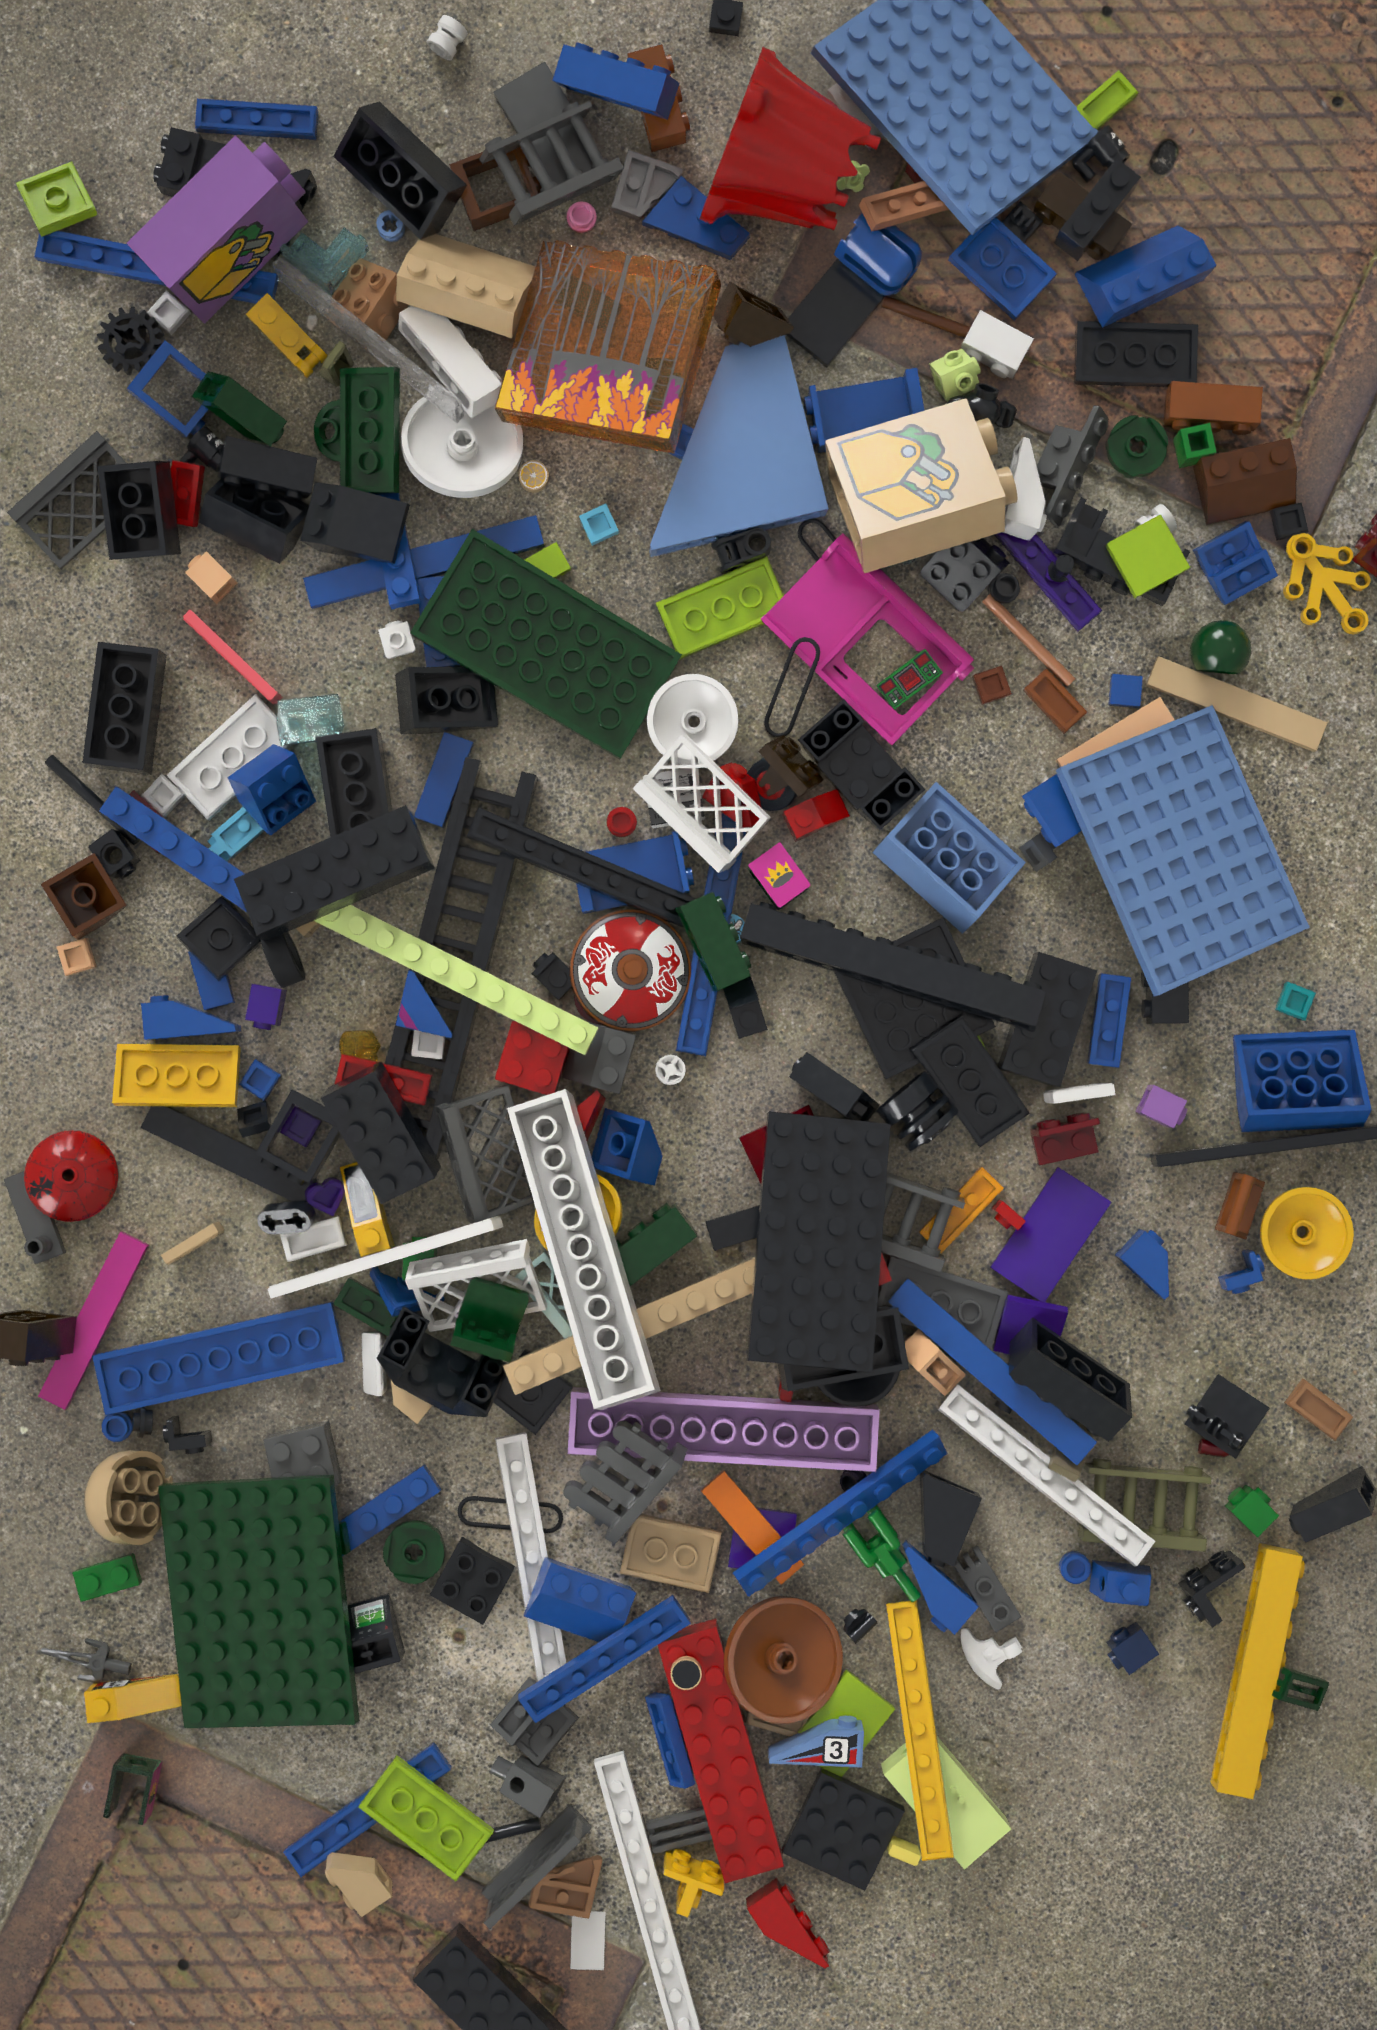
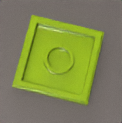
[16,161,98,237]
[1105,514,1190,599]

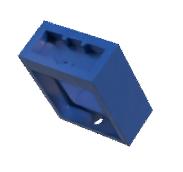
[127,340,208,439]

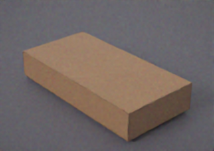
[1284,1378,1353,1441]

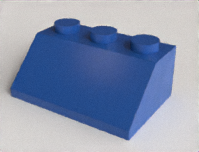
[523,1557,636,1642]

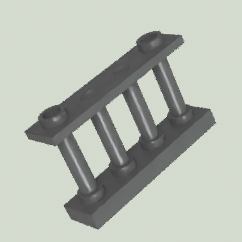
[479,101,624,226]
[881,1172,965,1272]

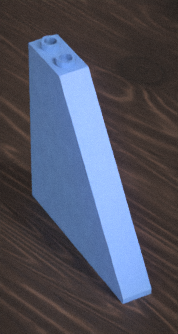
[649,335,829,557]

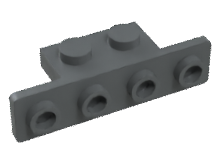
[1037,405,1109,527]

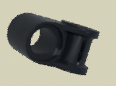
[711,528,771,574]

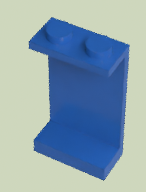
[804,368,925,453]
[576,831,694,914]

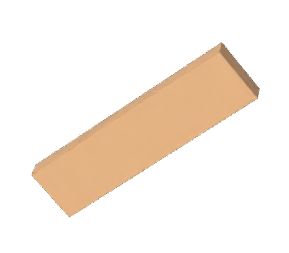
[1056,697,1175,767]

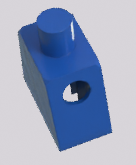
[1089,1560,1151,1606]

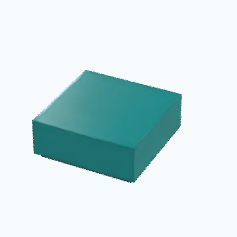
[1275,982,1316,1021]

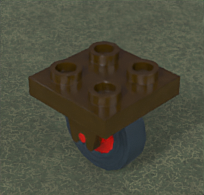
[747,735,824,811]

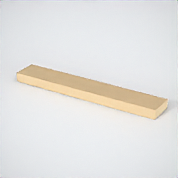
[1145,656,1328,752]

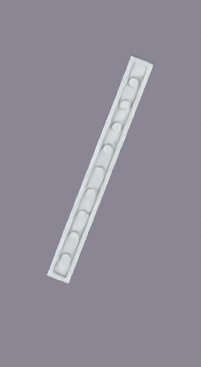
[594,1750,702,2030]

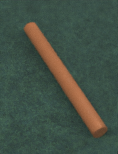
[982,594,1076,687]

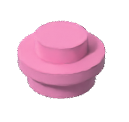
[567,201,597,233]

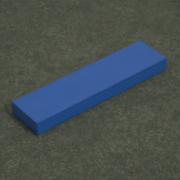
[195,98,318,140]

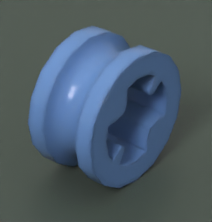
[376,210,405,242]

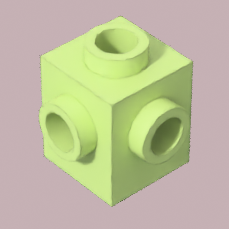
[929,349,981,402]

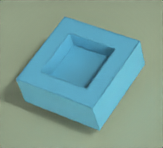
[579,503,619,546]

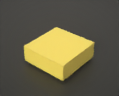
[887,1835,921,1866]

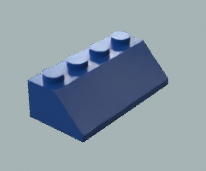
[1074,225,1217,328]

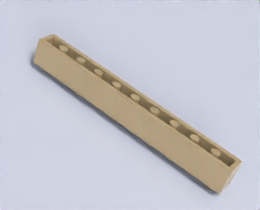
[502,1257,755,1395]

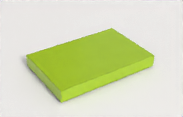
[797,1669,895,1777]

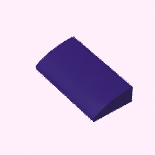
[990,1167,1112,1302]

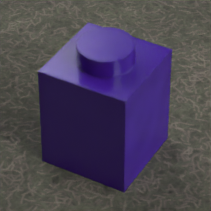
[245,984,287,1030]

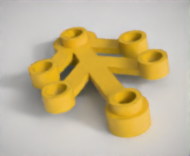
[1283,533,1371,635]

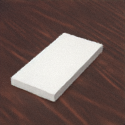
[167,694,298,821]

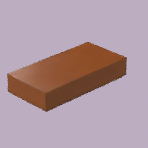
[1023,668,1087,734]

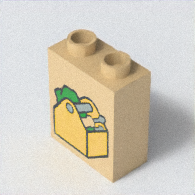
[825,398,1018,573]

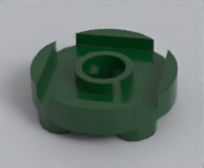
[1105,415,1168,479]
[383,1520,445,1584]

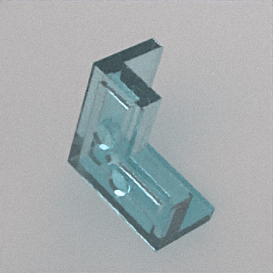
[280,227,369,296]

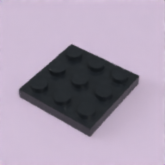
[782,1768,905,1891]

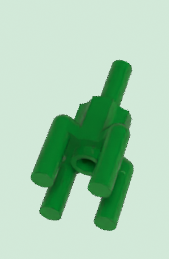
[842,1505,921,1602]

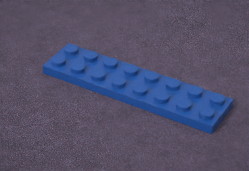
[92,1301,346,1415]

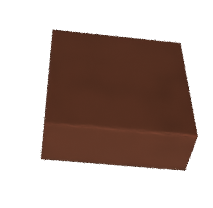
[972,666,1012,705]

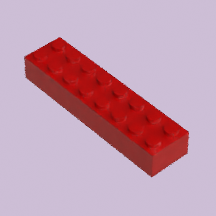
[658,1618,784,1883]

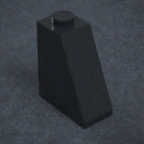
[789,1052,880,1121]
[1289,1466,1377,1543]
[920,1470,982,1567]

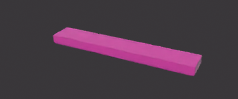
[38,1231,149,1410]

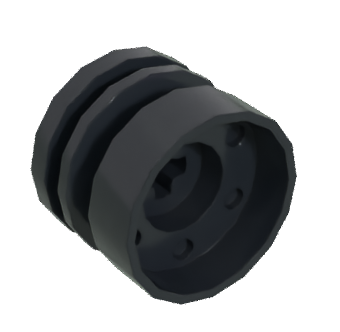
[876,1071,959,1151]

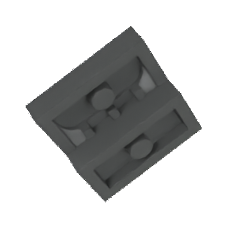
[490,1677,579,1766]

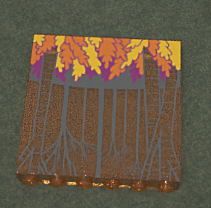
[495,240,722,454]

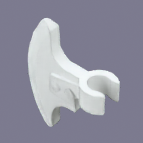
[961,1628,1022,1690]

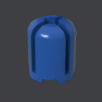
[834,213,922,296]

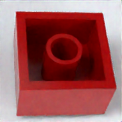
[495,1021,570,1095]

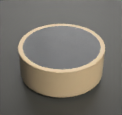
[671,1656,702,1690]

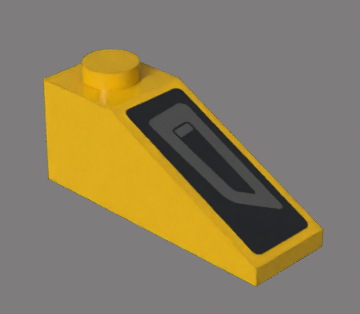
[340,1162,395,1257]

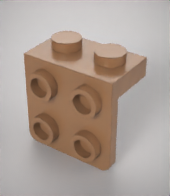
[327,258,409,343]

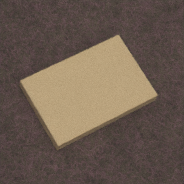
[620,1514,722,1593]

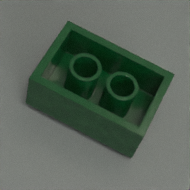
[616,1203,697,1286]

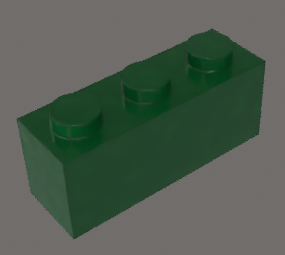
[675,892,752,991]

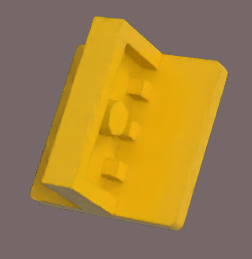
[664,1849,724,1918]

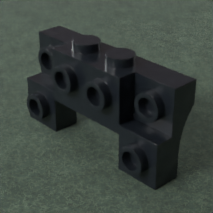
[1053,497,1190,606]

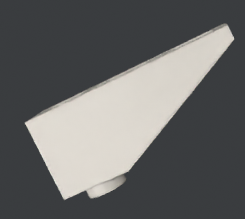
[1003,437,1047,541]

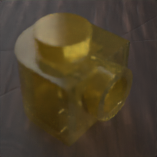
[339,1030,381,1062]

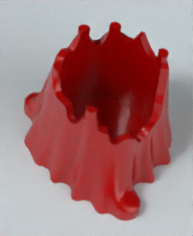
[699,47,881,231]

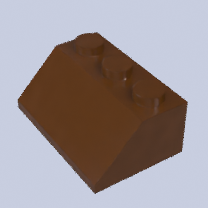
[1193,438,1297,525]

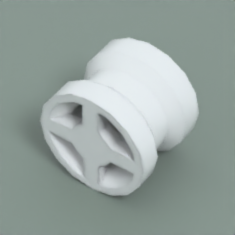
[655,1055,686,1085]

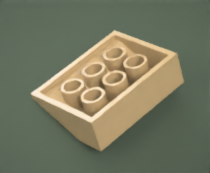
[396,234,540,338]

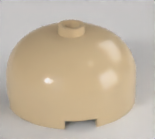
[84,1450,173,1545]

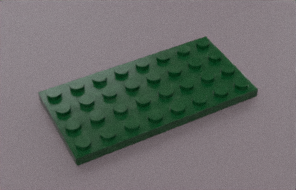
[410,529,682,760]

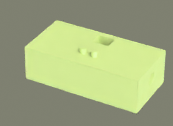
[881,1736,1011,1870]

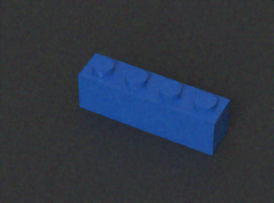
[552,43,679,120]

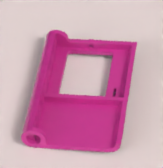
[760,533,974,746]

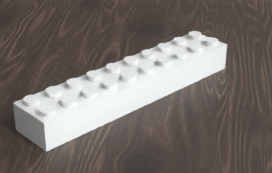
[507,1089,661,1410]

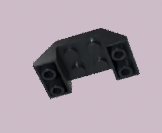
[798,699,925,831]
[377,1307,506,1417]

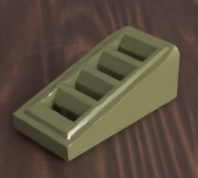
[319,341,354,387]

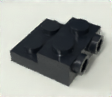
[153,127,226,197]

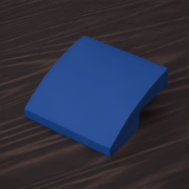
[1193,521,1278,605]

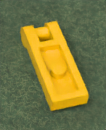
[246,293,328,378]

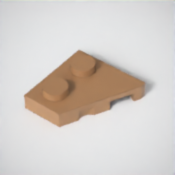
[528,1855,603,1919]

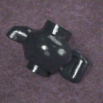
[947,383,1017,428]

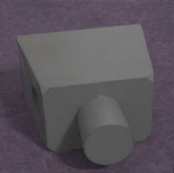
[490,1755,566,1818]

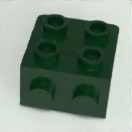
[450,1277,530,1362]

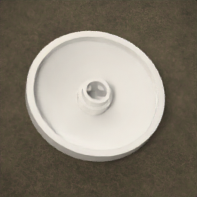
[401,387,523,498]

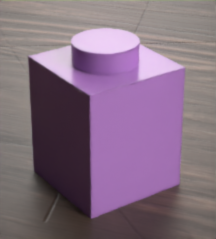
[1135,1085,1187,1128]

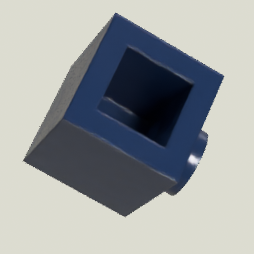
[1106,1622,1159,1675]

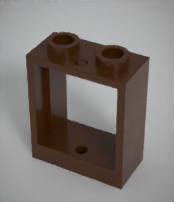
[449,147,542,231]

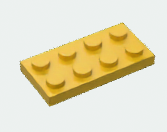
[112,1044,241,1107]

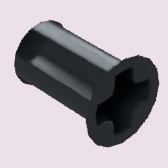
[1048,555,1074,583]

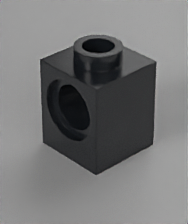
[88,829,141,879]

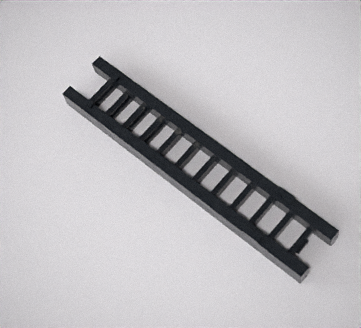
[385,757,538,1159]

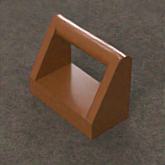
[1215,1172,1265,1240]

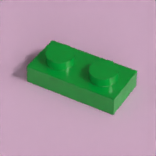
[72,1553,142,1602]

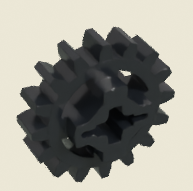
[97,306,164,375]

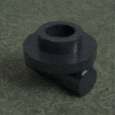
[843,1609,878,1644]

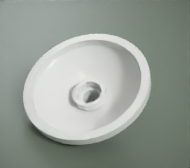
[647,674,739,764]

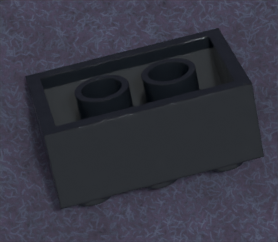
[199,479,309,564]

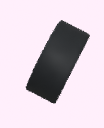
[261,932,305,988]

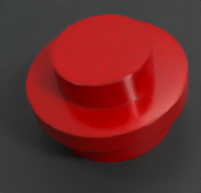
[607,807,637,838]

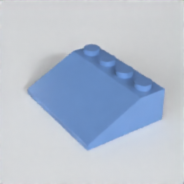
[872,782,1026,934]

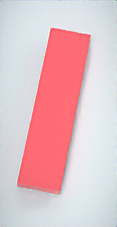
[183,609,283,705]

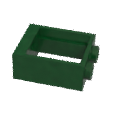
[191,371,287,447]

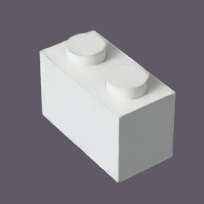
[961,310,1034,379]

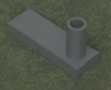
[4,1171,66,1264]

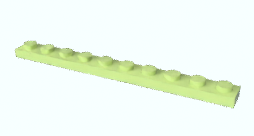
[314,905,599,1056]

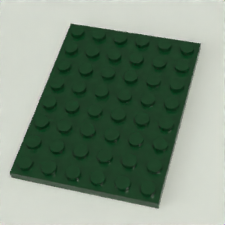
[158,1475,360,1728]

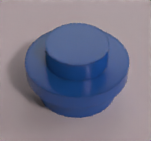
[102,1412,132,1442]

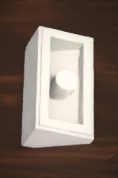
[362,1331,387,1396]

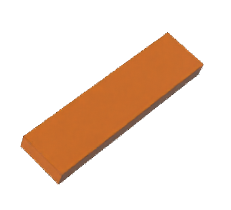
[701,1470,804,1585]

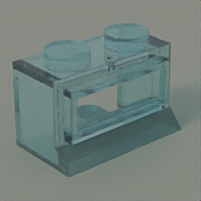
[276,694,345,746]

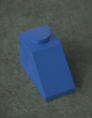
[1115,1229,1169,1300]

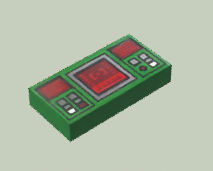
[876,649,943,710]

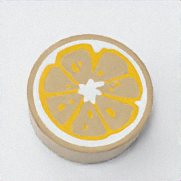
[518,460,549,493]

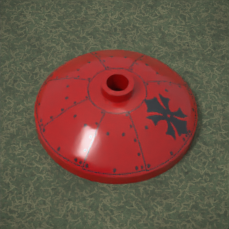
[24,1130,119,1222]

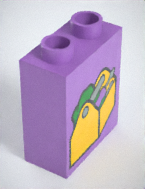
[127,135,308,324]

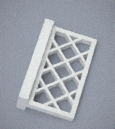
[633,733,771,873]
[405,1239,547,1332]

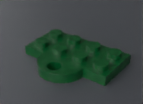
[314,367,400,493]

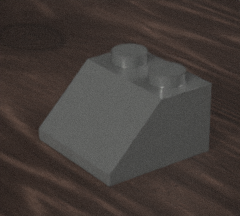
[562,1022,637,1094]

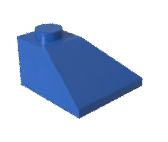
[591,1108,663,1186]

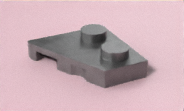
[610,149,683,221]

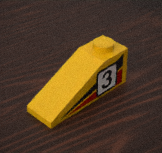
[84,1674,182,1723]

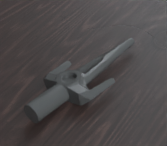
[41,1638,132,1684]

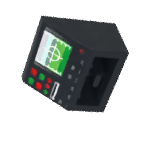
[348,1593,405,1674]

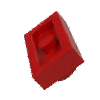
[171,460,205,527]

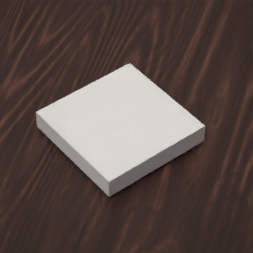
[1043,1083,1116,1104]

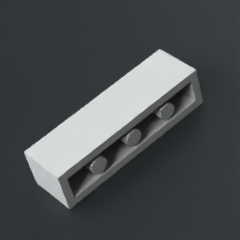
[398,306,503,419]

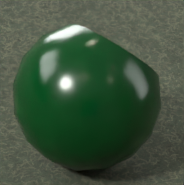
[1190,620,1252,674]

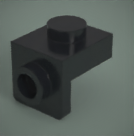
[163,1416,212,1454]

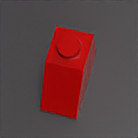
[702,762,762,828]
[782,789,850,842]

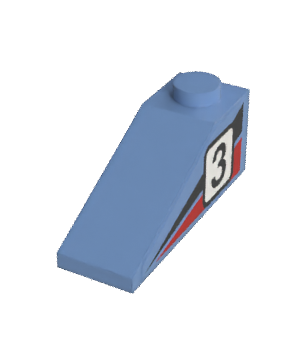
[768,1716,864,1768]

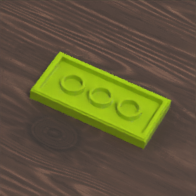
[656,556,784,660]
[358,1755,494,1882]

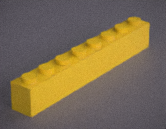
[1210,1543,1305,1799]

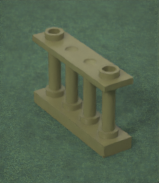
[1078,1458,1212,1552]

